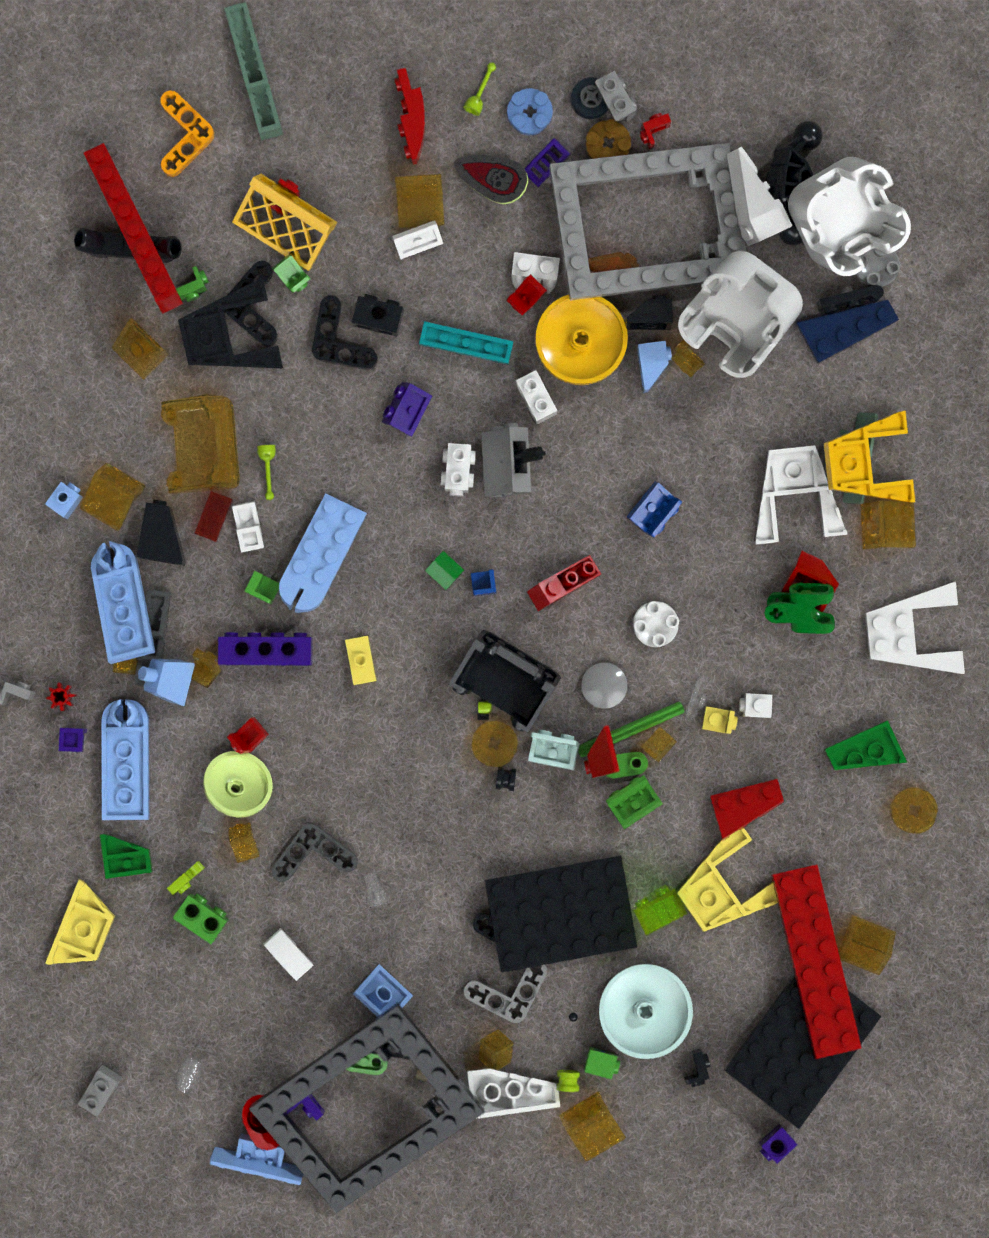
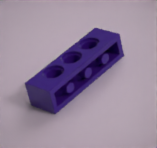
[218,632,313,666]

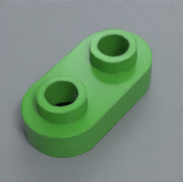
[606,752,648,778]
[346,1053,388,1075]

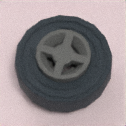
[571,77,608,120]

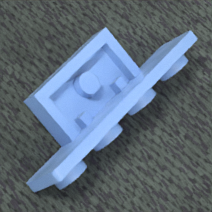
[210,1133,304,1185]

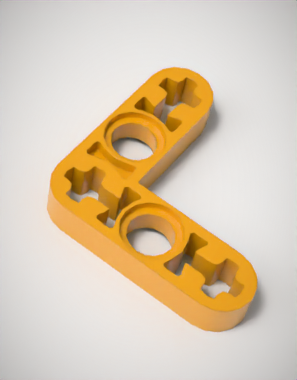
[160,90,215,177]

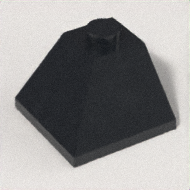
[625,295,673,330]

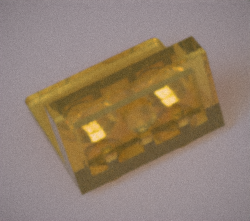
[395,174,444,228]
[80,463,146,531]
[861,501,916,550]
[559,1091,626,1161]

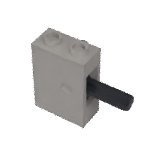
[481,423,546,497]

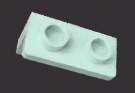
[528,730,580,770]

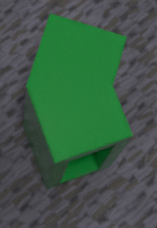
[425,551,464,590]

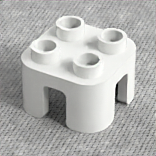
[788,157,911,276]
[678,251,803,378]

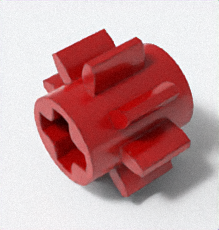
[46,682,77,711]

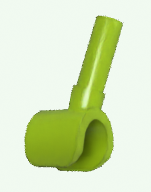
[478,701,492,714]

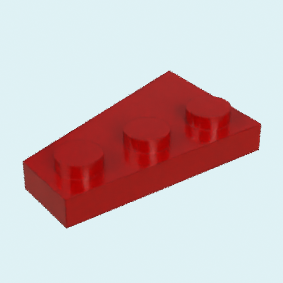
[710,779,784,842]

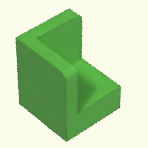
[244,571,280,605]

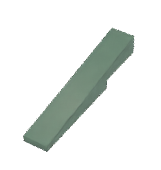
[224,2,283,140]

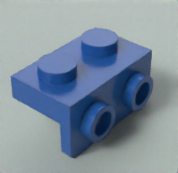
[627,481,682,537]

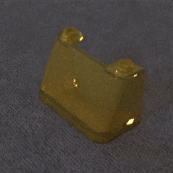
[161,394,240,494]

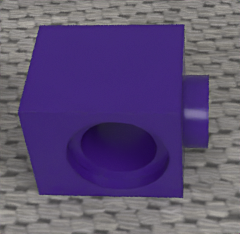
[759,1124,798,1164]

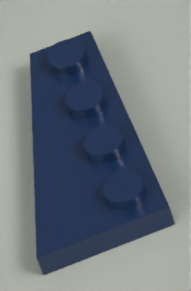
[796,300,899,364]

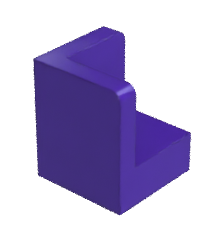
[59,728,87,752]

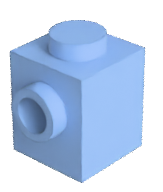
[45,482,84,520]

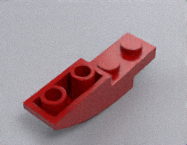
[394,68,425,165]

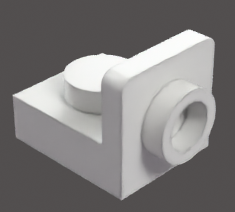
[739,693,772,718]

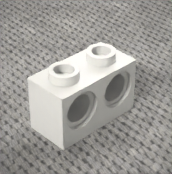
[515,370,557,425]

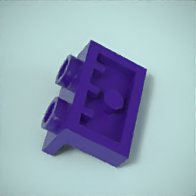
[382,382,432,437]

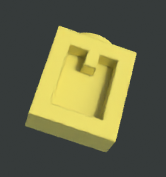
[702,706,738,734]

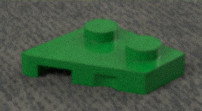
[100,834,153,879]

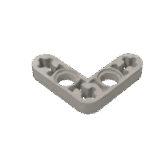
[464,965,547,1023]

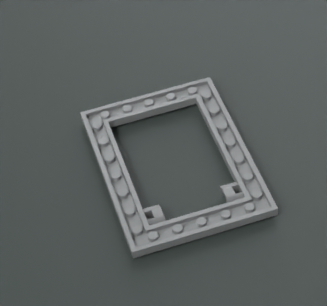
[549,143,746,301]

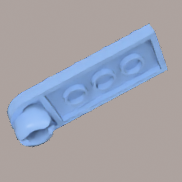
[279,493,367,613]
[91,541,155,664]
[101,699,149,820]

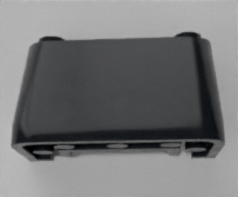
[448,630,561,733]

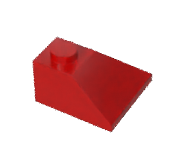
[781,551,839,612]
[584,725,620,778]

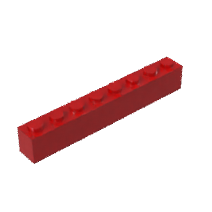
[83,143,183,314]

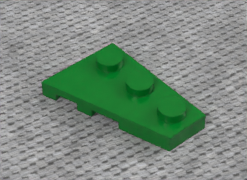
[824,720,908,770]

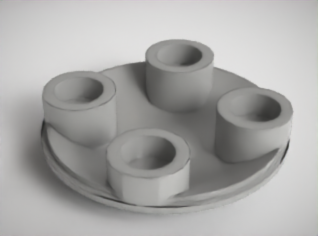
[856,248,900,287]
[581,663,627,709]

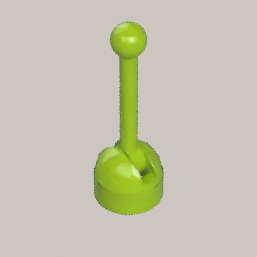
[463,62,496,116]
[257,445,276,500]

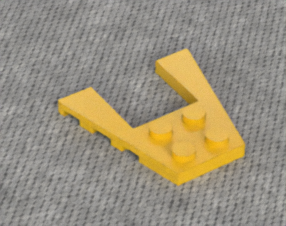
[823,411,915,503]

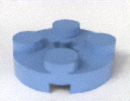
[507,88,553,135]

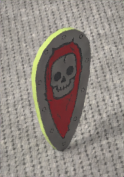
[454,155,528,204]

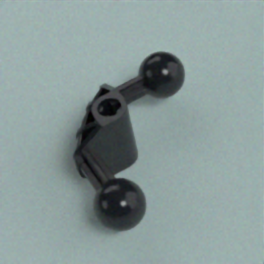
[766,121,823,246]

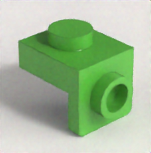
[272,254,310,293]
[176,266,209,302]

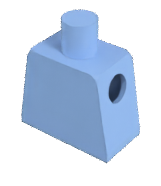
[138,659,195,706]

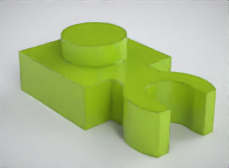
[167,861,205,895]

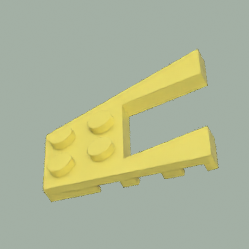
[676,828,778,932]

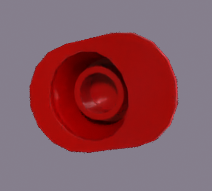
[241,1094,279,1150]

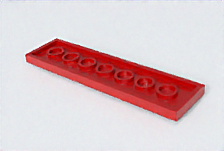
[771,865,861,1059]

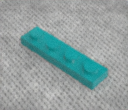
[419,321,514,365]

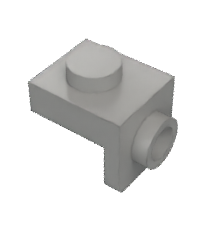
[0,681,35,705]

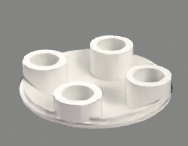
[633,601,679,647]

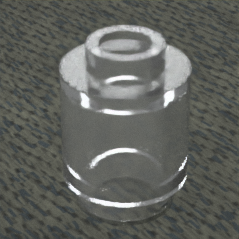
[173,1056,203,1093]

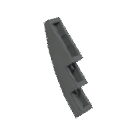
[134,590,171,686]

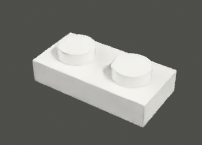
[392,220,443,259]

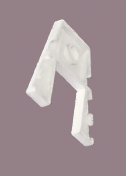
[755,445,847,544]
[865,582,965,674]

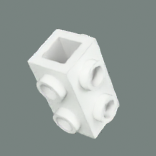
[441,443,476,496]

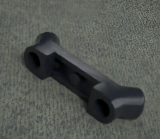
[74,228,182,263]

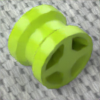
[556,1070,580,1092]

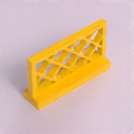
[232,173,338,271]

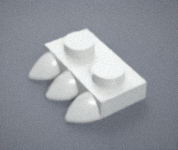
[512,252,560,294]

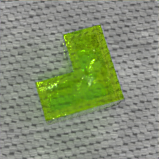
[632,884,688,936]

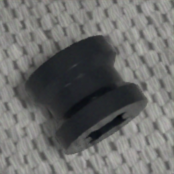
[496,767,516,791]

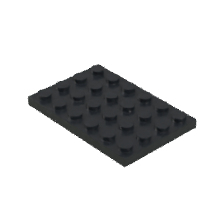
[484,855,637,973]
[723,975,882,1129]

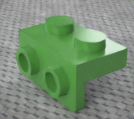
[606,775,663,829]

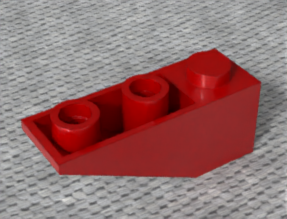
[527,555,601,612]

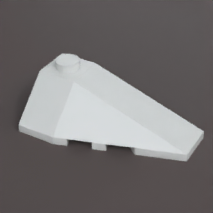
[727,147,792,246]
[464,1069,560,1119]

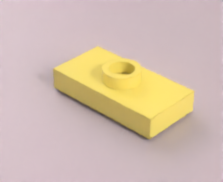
[345,636,376,685]

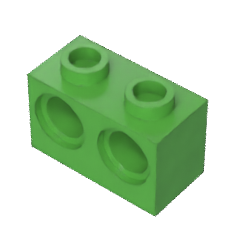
[173,893,229,944]

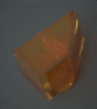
[588,252,639,273]

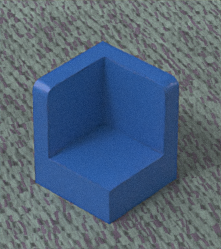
[471,569,496,596]

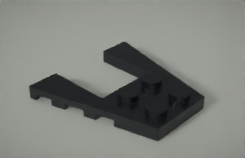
[178,278,283,369]

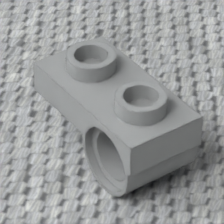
[78,1064,122,1117]

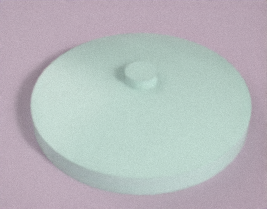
[599,964,693,1059]

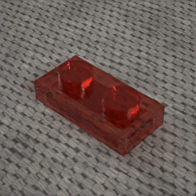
[194,491,233,542]

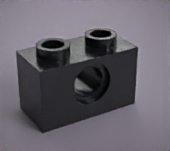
[352,294,404,337]

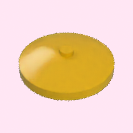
[535,294,628,385]

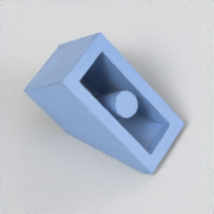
[637,341,672,393]

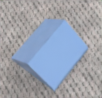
[353,964,413,1017]

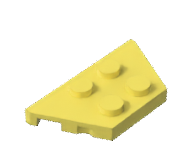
[45,879,115,965]

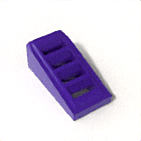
[524,138,572,187]

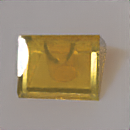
[112,318,169,380]
[838,915,896,975]

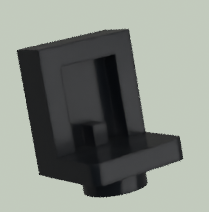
[684,1049,711,1087]

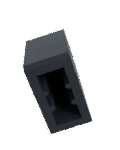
[136,499,186,566]

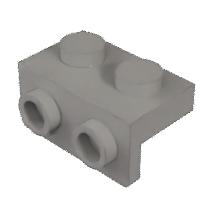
[595,71,637,122]

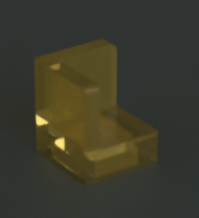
[640,727,677,763]
[479,1029,514,1070]

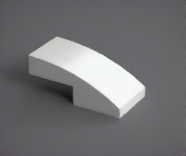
[232,501,264,552]
[263,928,314,981]

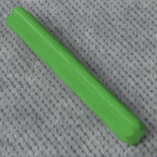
[578,702,685,757]

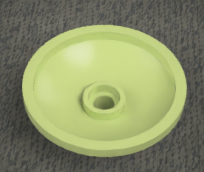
[203,751,273,817]

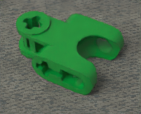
[764,583,835,634]

